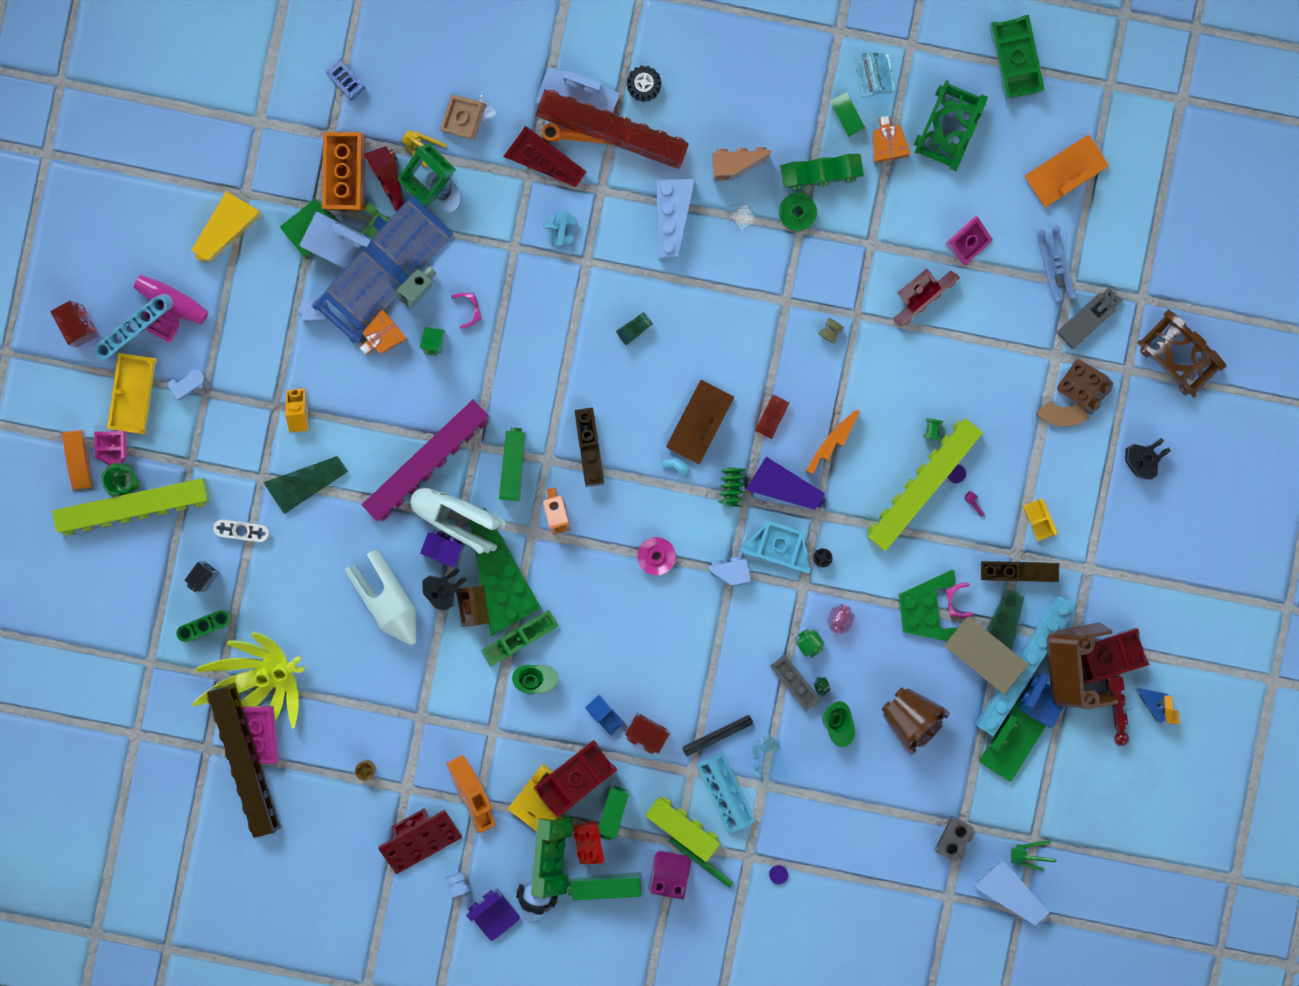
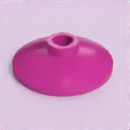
[637,537,676,575]

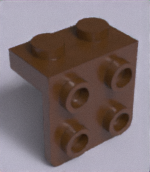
[1057,359,1114,415]

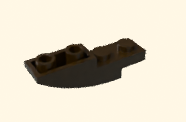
[574,407,605,487]
[981,561,1060,582]

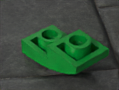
[830,92,865,137]

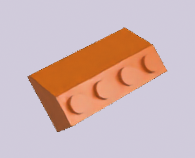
[322,132,366,212]

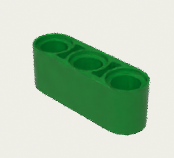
[176,610,232,642]

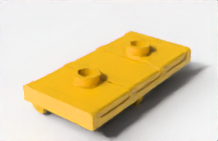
[107,353,157,434]

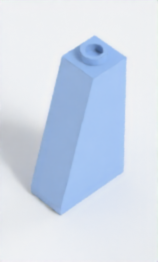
[972,858,1049,925]

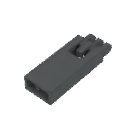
[1056,286,1123,349]

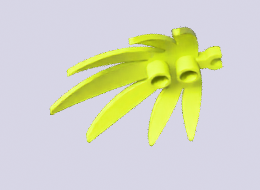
[192,632,305,729]

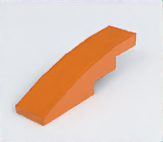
[805,410,860,474]

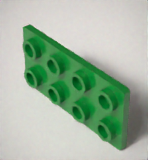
[979,697,1046,782]

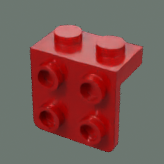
[573,821,604,864]

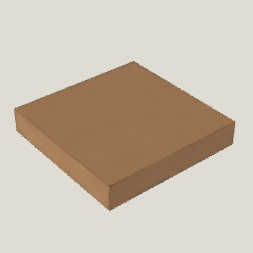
[440,94,487,141]

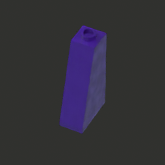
[746,457,826,510]

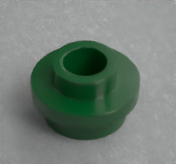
[814,677,830,696]

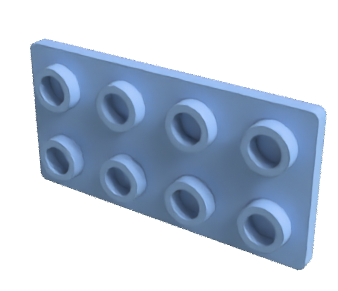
[535,67,619,129]
[300,212,372,268]

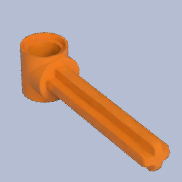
[542,123,617,145]

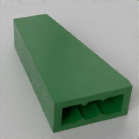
[499,427,526,501]
[568,872,642,901]

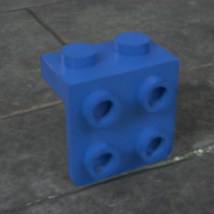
[1019,673,1064,728]

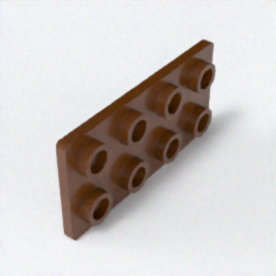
[666,380,734,464]

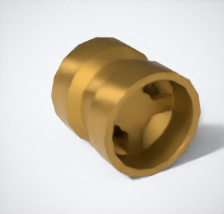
[355,760,376,781]

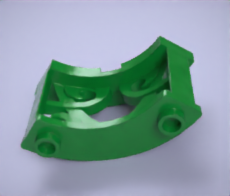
[913,80,988,171]

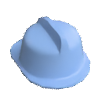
[425,171,461,212]

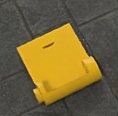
[508,763,574,832]

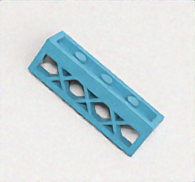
[696,752,755,834]

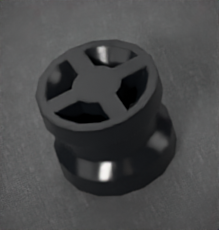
[813,548,833,568]

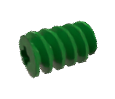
[718,467,746,507]

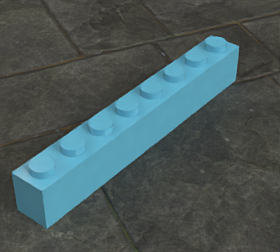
[975,595,1076,737]

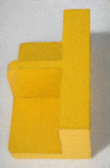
[1022,499,1058,541]

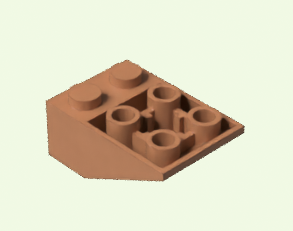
[712,147,771,181]

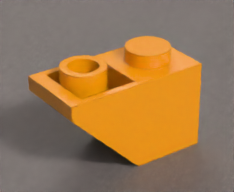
[285,388,309,433]

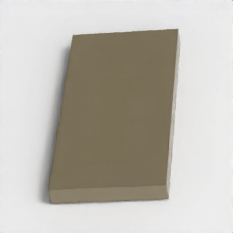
[944,616,1029,695]

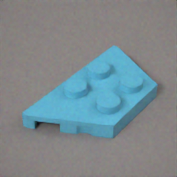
[739,520,810,574]

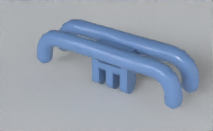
[1037,225,1078,304]

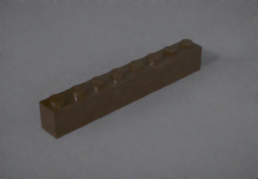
[207,682,281,838]

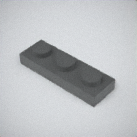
[770,654,821,711]

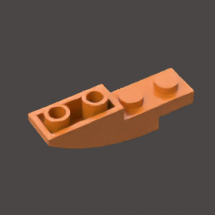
[446,755,496,833]

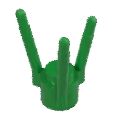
[1011,840,1057,871]

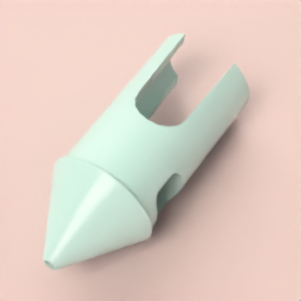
[344,549,416,646]

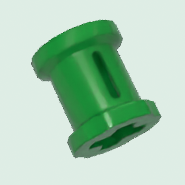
[923,418,943,440]

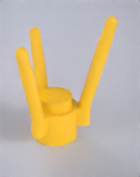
[401,129,447,168]

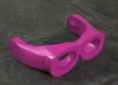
[451,292,482,329]
[946,582,973,618]

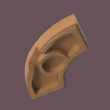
[1035,401,1090,427]

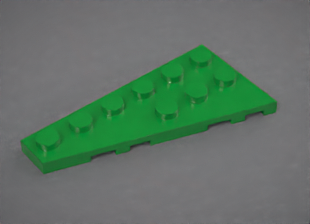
[468,508,541,636]

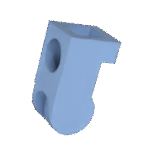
[167,370,206,400]

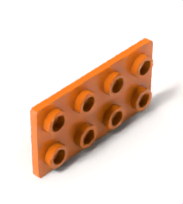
[1025,135,1109,207]

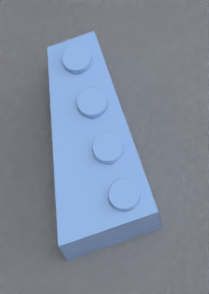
[657,179,695,259]

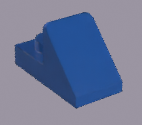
[1136,688,1169,723]
[585,695,625,736]

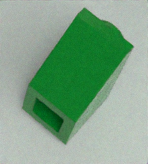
[420,327,445,356]

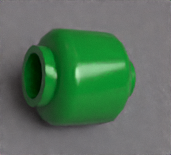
[796,629,824,658]

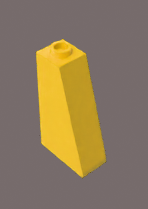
[191,191,262,263]

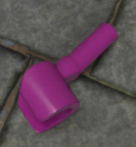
[965,491,984,517]

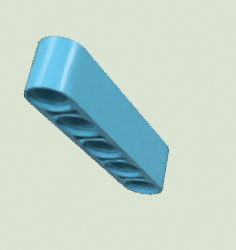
[94,294,173,359]

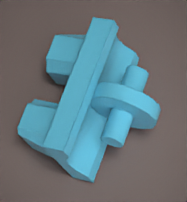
[543,211,576,247]

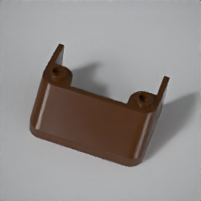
[1046,622,1118,709]

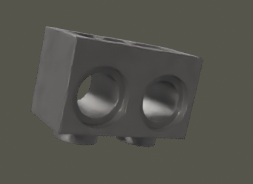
[934,815,975,862]

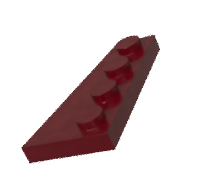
[503,126,587,187]

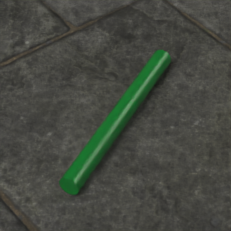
[669,837,734,888]

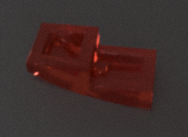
[755,394,790,439]

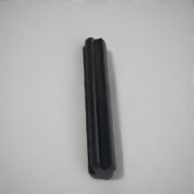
[682,715,753,756]

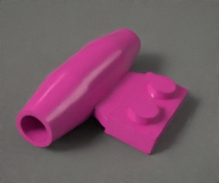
[133,275,209,343]

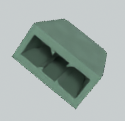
[397,266,437,310]

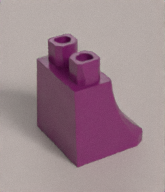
[648,851,692,900]

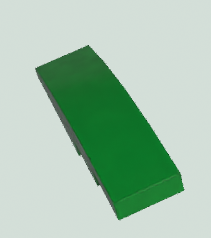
[480,610,559,667]

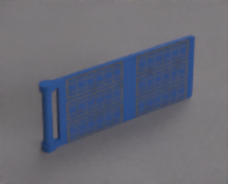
[311,196,453,344]

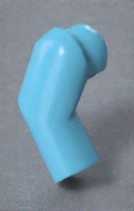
[662,458,689,477]

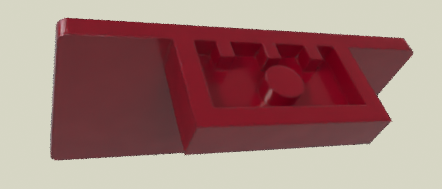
[378,808,462,874]

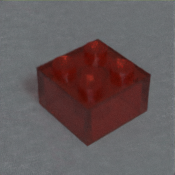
[50,300,97,348]
[625,712,670,754]

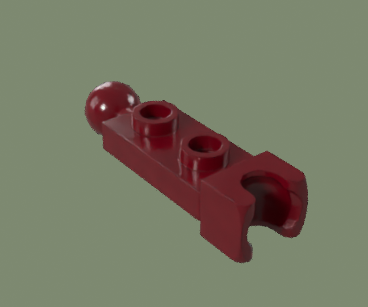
[1105,675,1129,746]

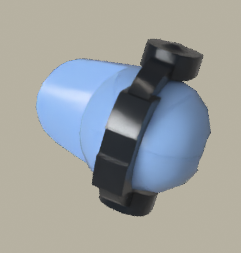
[516,884,558,922]

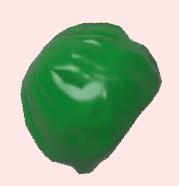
[101,463,140,497]

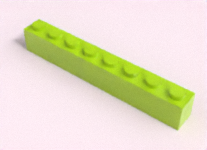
[866,418,983,551]
[52,478,210,536]

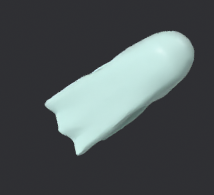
[411,488,506,554]

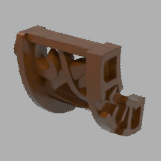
[1137,309,1227,398]

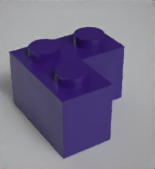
[420,530,465,568]

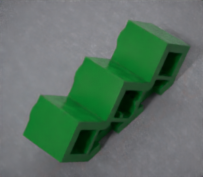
[780,154,864,191]

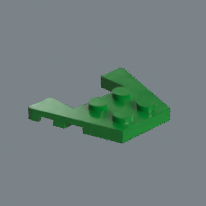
[898,570,959,642]

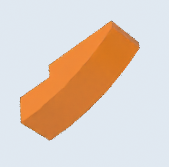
[62,430,92,490]

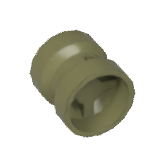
[818,318,844,344]

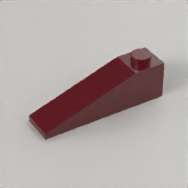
[364,146,404,212]

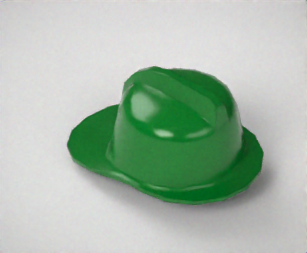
[512,665,559,695]
[822,701,855,747]

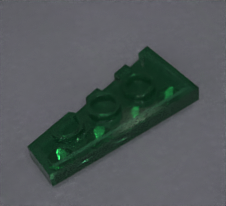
[263,456,349,514]
[986,588,1024,651]

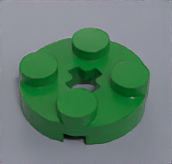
[778,192,817,232]

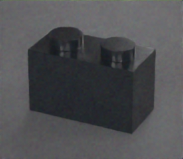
[184,561,220,593]

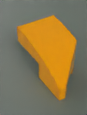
[1164,696,1180,724]

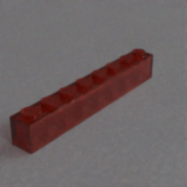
[535,89,689,169]

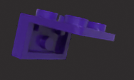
[466,888,520,941]

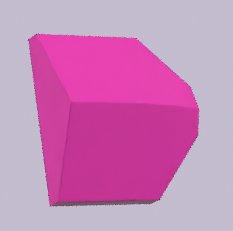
[94,431,127,465]

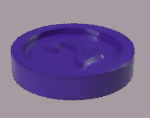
[947,464,966,483]
[769,865,788,884]

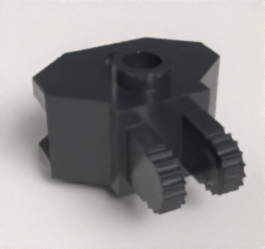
[1125,438,1171,480]
[422,568,467,611]

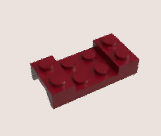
[1081,627,1150,685]
[533,740,618,819]

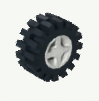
[627,65,661,102]

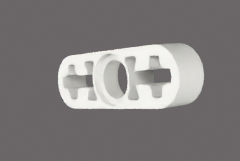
[213,520,270,542]

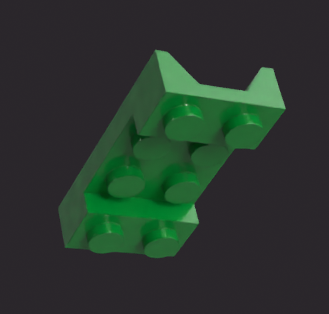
[989,14,1045,100]
[531,815,574,898]

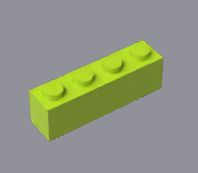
[645,796,720,862]

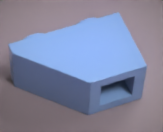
[708,556,751,585]

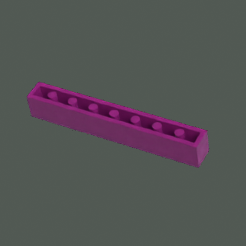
[361,399,490,522]

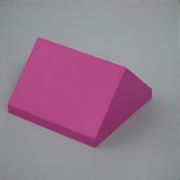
[945,216,993,266]

